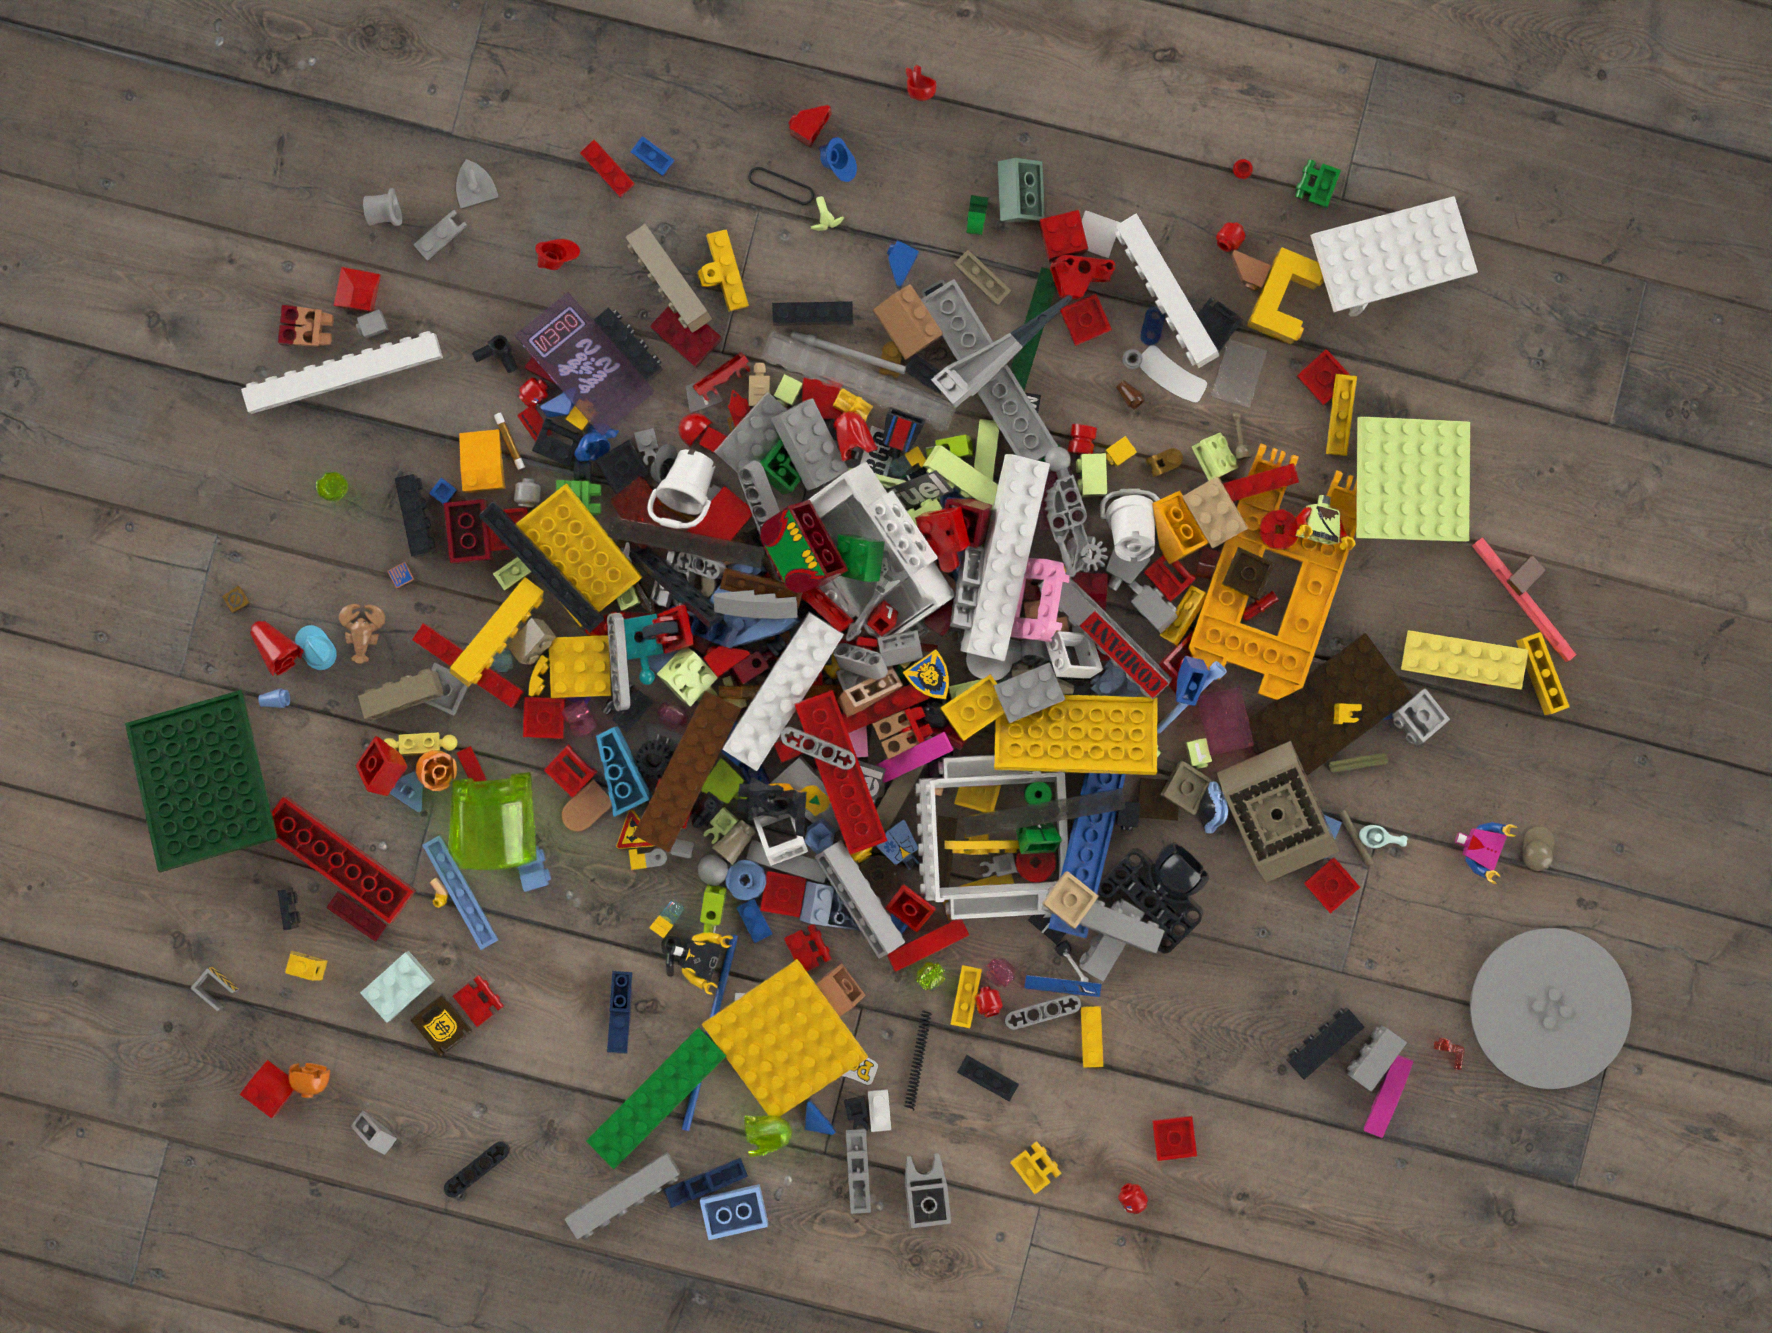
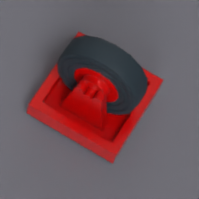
[642,605,693,654]

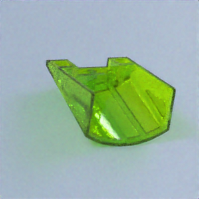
[448,772,537,870]

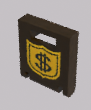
[410,994,472,1057]

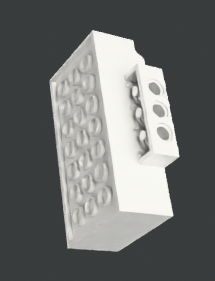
[808,462,955,639]

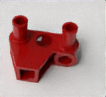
[1050,255,1116,300]

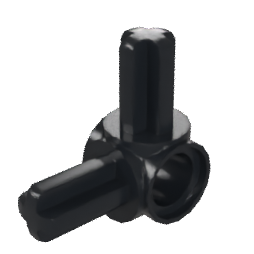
[472,335,518,373]

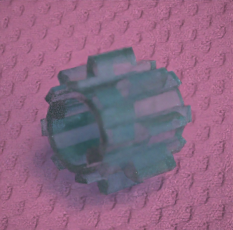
[492,648,513,673]

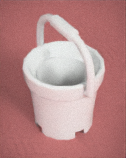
[647,449,716,529]
[1100,488,1160,561]

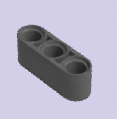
[1020,639,1072,673]

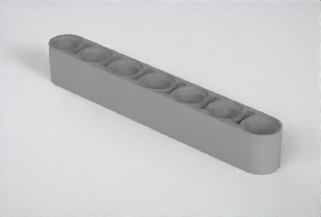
[738,461,783,582]

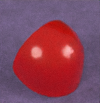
[678,413,713,447]

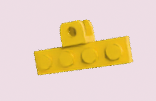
[697,229,749,312]
[945,834,1020,855]

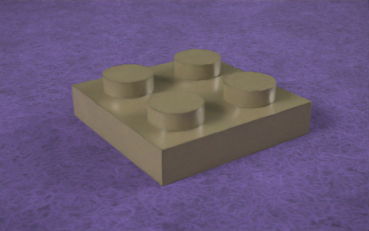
[1160,760,1213,815]

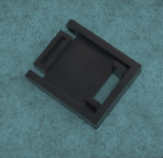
[1197,296,1243,353]

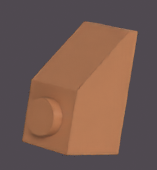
[1231,250,1271,291]

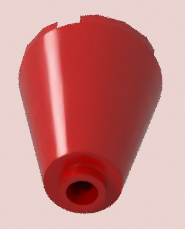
[250,621,304,676]

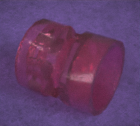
[562,700,598,737]

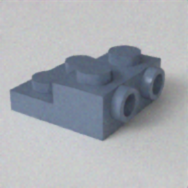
[1090,659,1141,697]

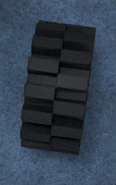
[635,740,673,779]

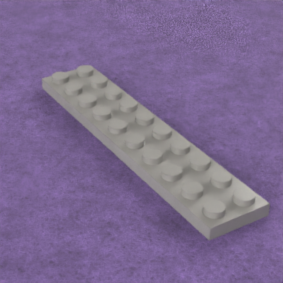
[921,279,1058,461]

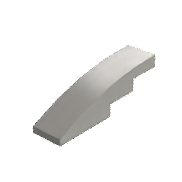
[950,546,985,630]
[713,590,797,619]
[746,840,827,884]
[846,1129,871,1214]

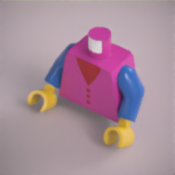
[1455,822,1517,884]

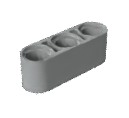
[833,643,888,679]

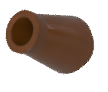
[1116,380,1145,410]

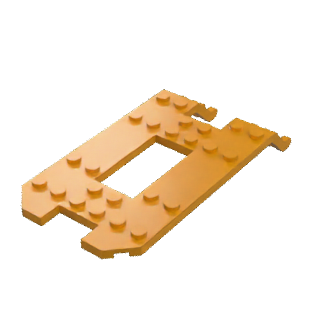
[1188,443,1357,700]

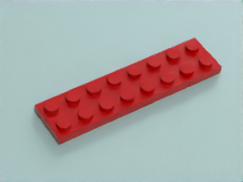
[794,690,888,855]

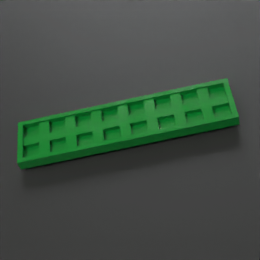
[586,1027,727,1170]

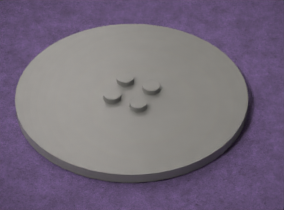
[1470,928,1632,1089]

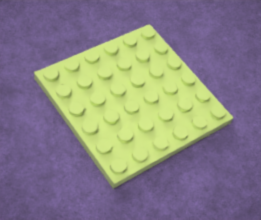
[1356,417,1470,542]

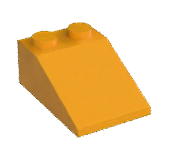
[459,429,505,493]
[1152,491,1209,564]

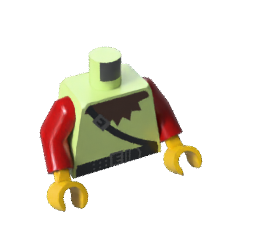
[1296,495,1356,550]

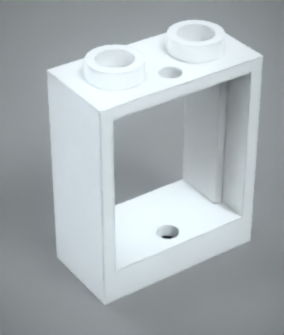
[1046,631,1103,678]
[753,804,808,866]

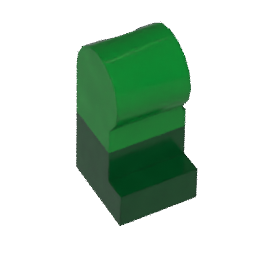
[966,195,989,235]

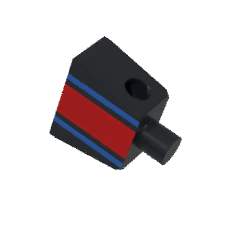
[883,407,926,458]

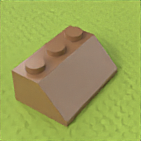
[873,284,943,360]

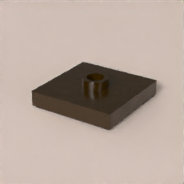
[1222,547,1275,601]
[1138,778,1179,821]

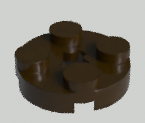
[859,855,898,895]

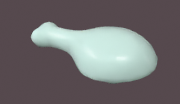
[1359,825,1408,848]

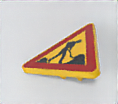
[616,809,654,849]

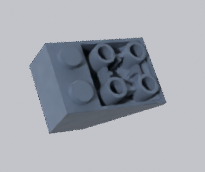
[799,881,861,931]

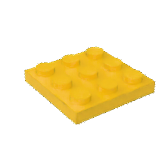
[549,635,612,698]

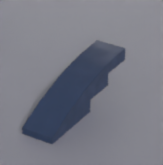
[668,604,739,649]
[663,1158,748,1208]

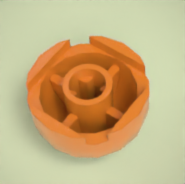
[416,750,457,791]
[289,1063,330,1098]

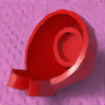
[906,65,937,102]

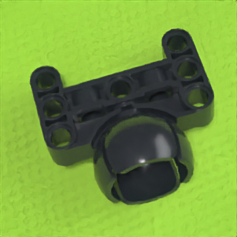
[1098,842,1209,954]

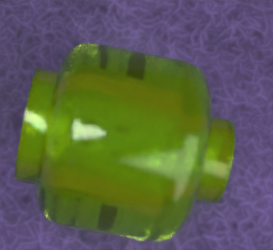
[916,962,946,991]

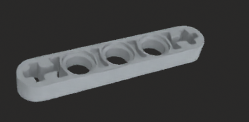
[607,613,630,711]

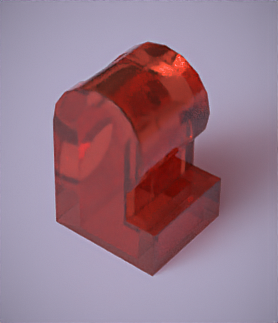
[1195,547,1221,580]
[1023,579,1042,601]

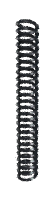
[904,1010,932,1111]

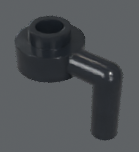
[661,935,681,977]

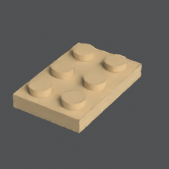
[1182,477,1248,548]

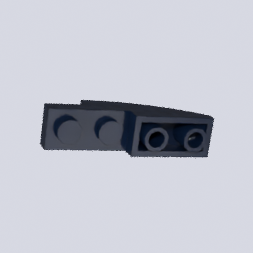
[607,971,633,1054]

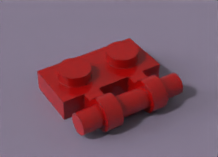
[784,924,832,972]
[453,975,504,1027]

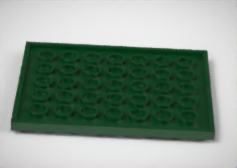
[125,690,278,873]

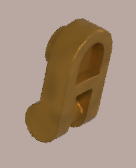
[879,341,902,378]
[1145,448,1183,478]

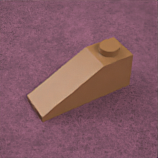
[837,668,903,717]

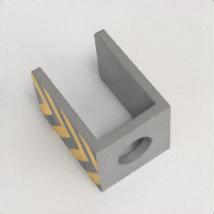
[191,967,239,1011]

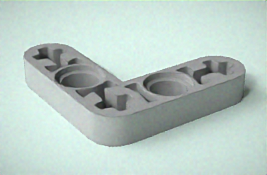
[672,550,726,607]

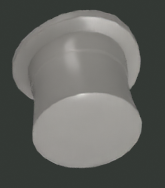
[363,188,402,226]

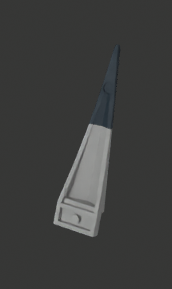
[931,295,1072,408]

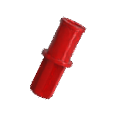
[1242,590,1279,621]

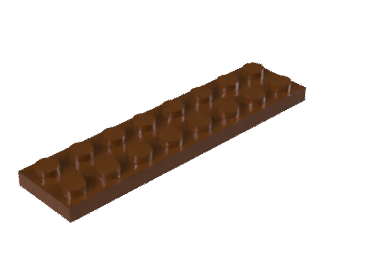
[633,691,742,853]

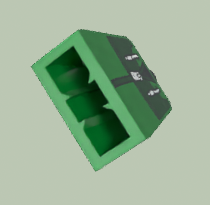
[1016,808,1062,854]

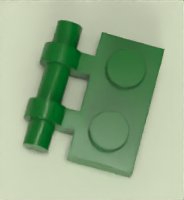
[1295,159,1341,209]

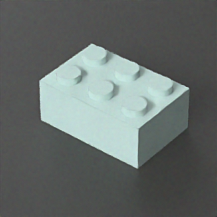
[360,951,435,1023]

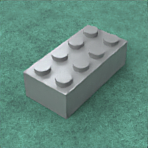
[771,398,848,490]

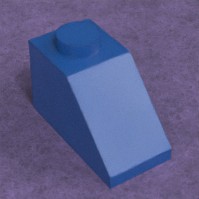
[887,240,919,289]
[1176,656,1209,706]

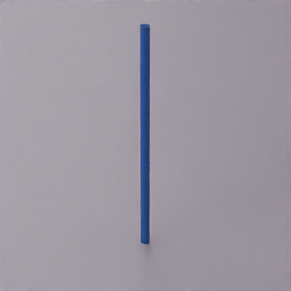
[682,934,738,1131]

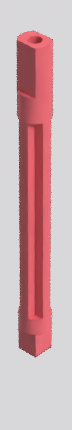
[1472,537,1576,662]

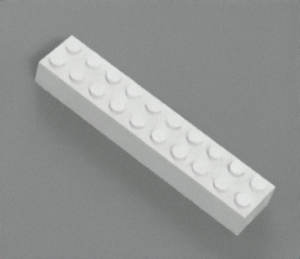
[960,454,1050,661]

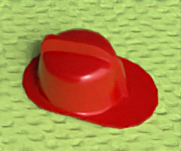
[535,239,580,270]

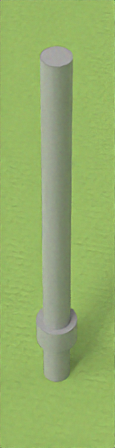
[791,331,906,374]

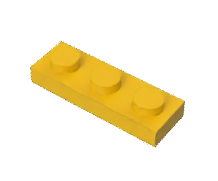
[1159,585,1207,646]
[950,965,982,1028]
[1080,1006,1103,1068]

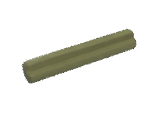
[1328,753,1388,773]

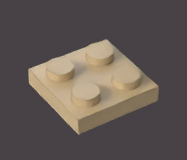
[1042,871,1099,929]

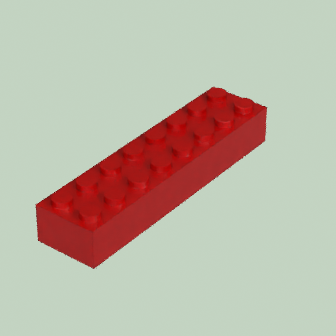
[272,796,416,924]

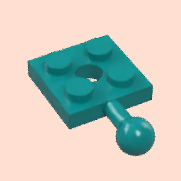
[624,614,664,685]

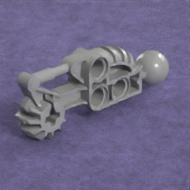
[1045,447,1108,577]

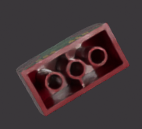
[761,500,848,593]

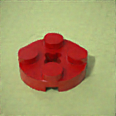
[1259,509,1298,550]
[1015,850,1056,882]

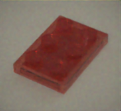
[610,476,670,549]

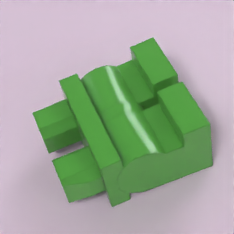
[556,480,601,516]

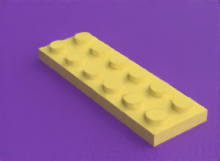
[1401,630,1529,690]

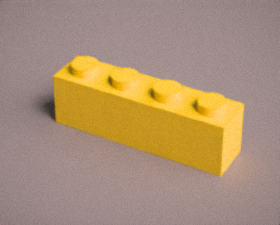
[1516,632,1570,715]

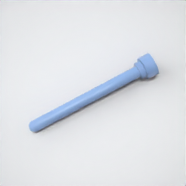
[1157,661,1227,733]

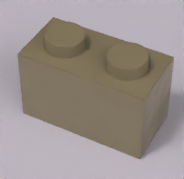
[507,618,556,665]

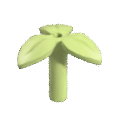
[811,196,844,231]

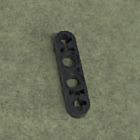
[444,1141,510,1198]

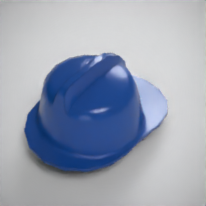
[819,137,857,182]

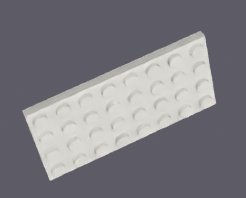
[1310,196,1478,312]

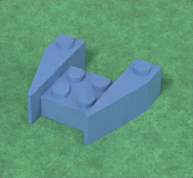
[709,554,800,648]

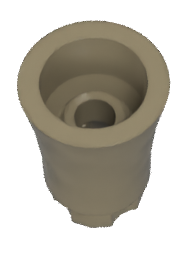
[712,820,755,865]

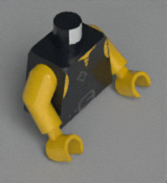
[671,932,733,995]

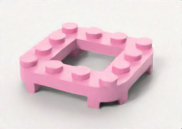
[1010,558,1069,642]

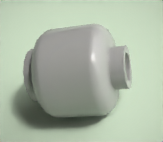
[514,478,541,508]

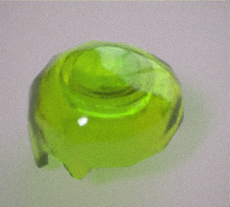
[316,472,348,502]

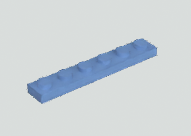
[422,835,499,950]

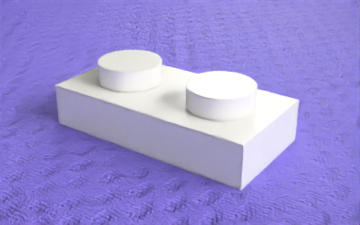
[868,1089,891,1132]

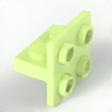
[1192,433,1238,481]

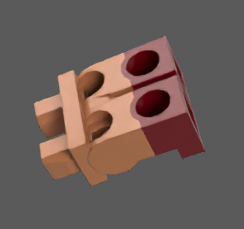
[278,305,334,348]

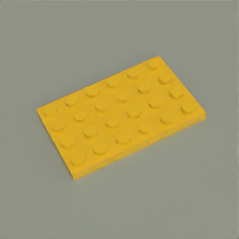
[516,483,642,627]

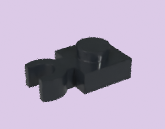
[844,1095,868,1131]

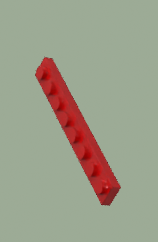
[774,684,930,762]

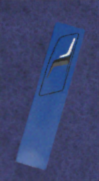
[1024,975,1102,997]

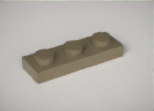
[954,250,1011,306]

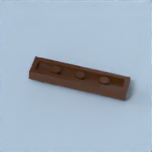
[720,568,802,608]

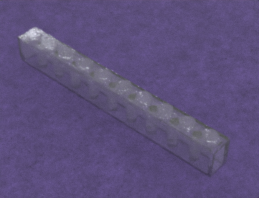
[761,331,957,431]

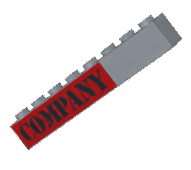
[1038,573,1172,699]

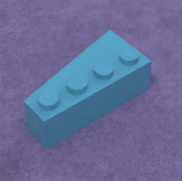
[596,726,653,817]

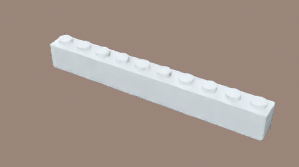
[241,331,443,414]

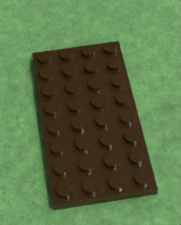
[1236,633,1413,776]

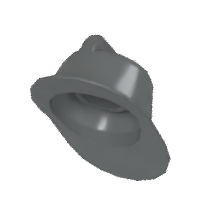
[650,444,678,484]

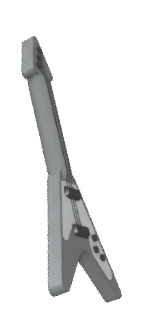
[846,550,910,641]

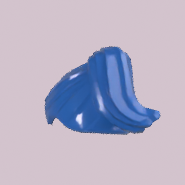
[575,422,619,462]

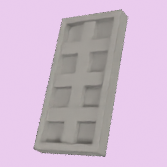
[714,392,787,473]

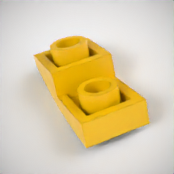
[529,655,550,697]

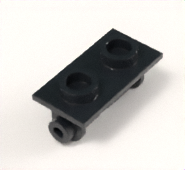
[692,791,724,828]

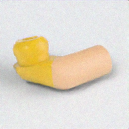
[430,877,448,908]

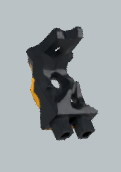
[738,778,807,837]

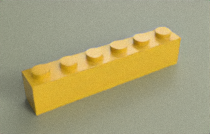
[449,577,544,687]

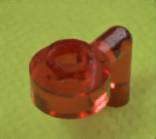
[1433,1038,1465,1070]

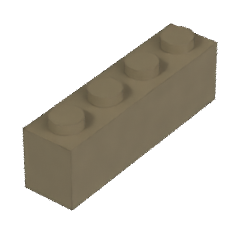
[358,669,444,721]

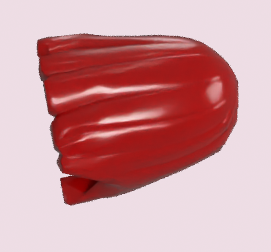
[833,411,878,462]

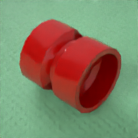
[1067,424,1097,455]

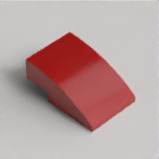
[683,486,753,559]

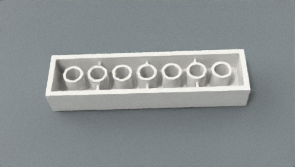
[1115,214,1219,368]
[723,612,844,771]

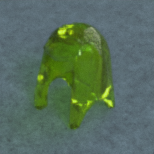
[744,1115,792,1157]

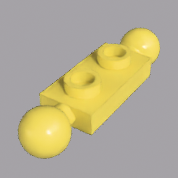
[384,732,458,756]

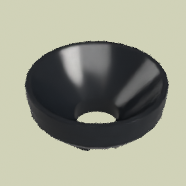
[918,696,950,728]

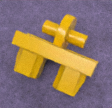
[833,388,873,422]

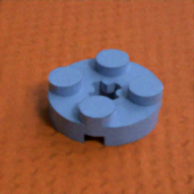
[725,860,766,900]

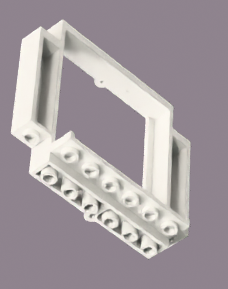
[915,755,1068,919]

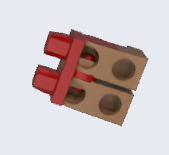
[872,707,933,759]

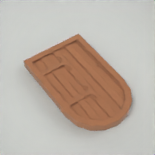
[562,779,612,831]

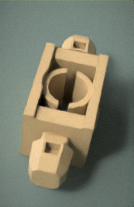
[749,363,770,406]

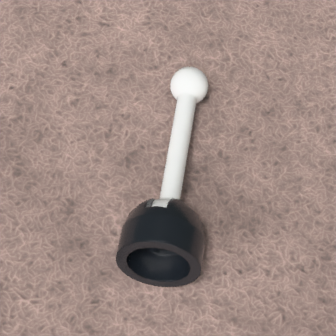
[1054,940,1089,982]

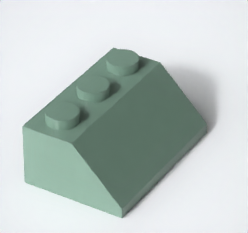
[998,158,1045,223]

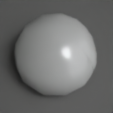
[697,854,728,886]

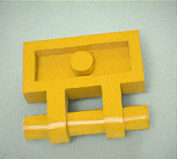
[1010,1141,1061,1194]

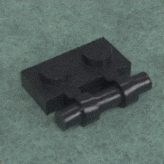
[602,681,654,733]

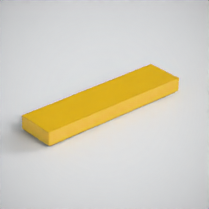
[1326,374,1357,456]

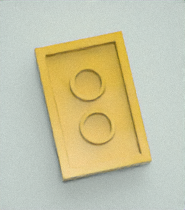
[940,674,1004,741]

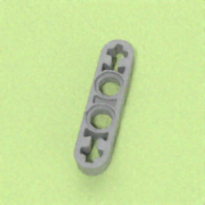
[781,727,855,770]
[1005,994,1081,1030]

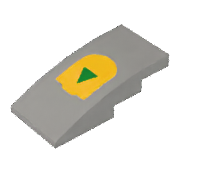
[771,756,840,833]

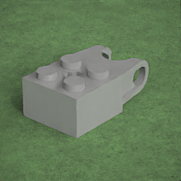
[905,1153,951,1228]

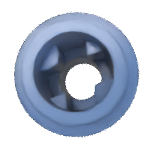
[258,688,290,708]

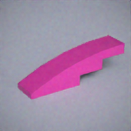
[875,732,953,783]
[1364,1055,1413,1138]

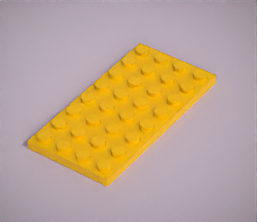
[994,695,1157,775]

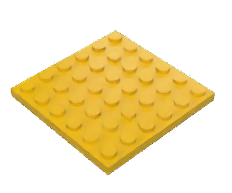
[702,959,868,1121]

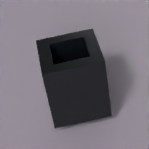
[1116,801,1140,831]

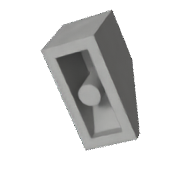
[351,1110,397,1155]

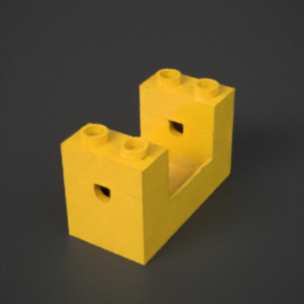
[1247,247,1324,345]

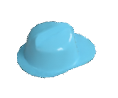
[295,625,337,670]

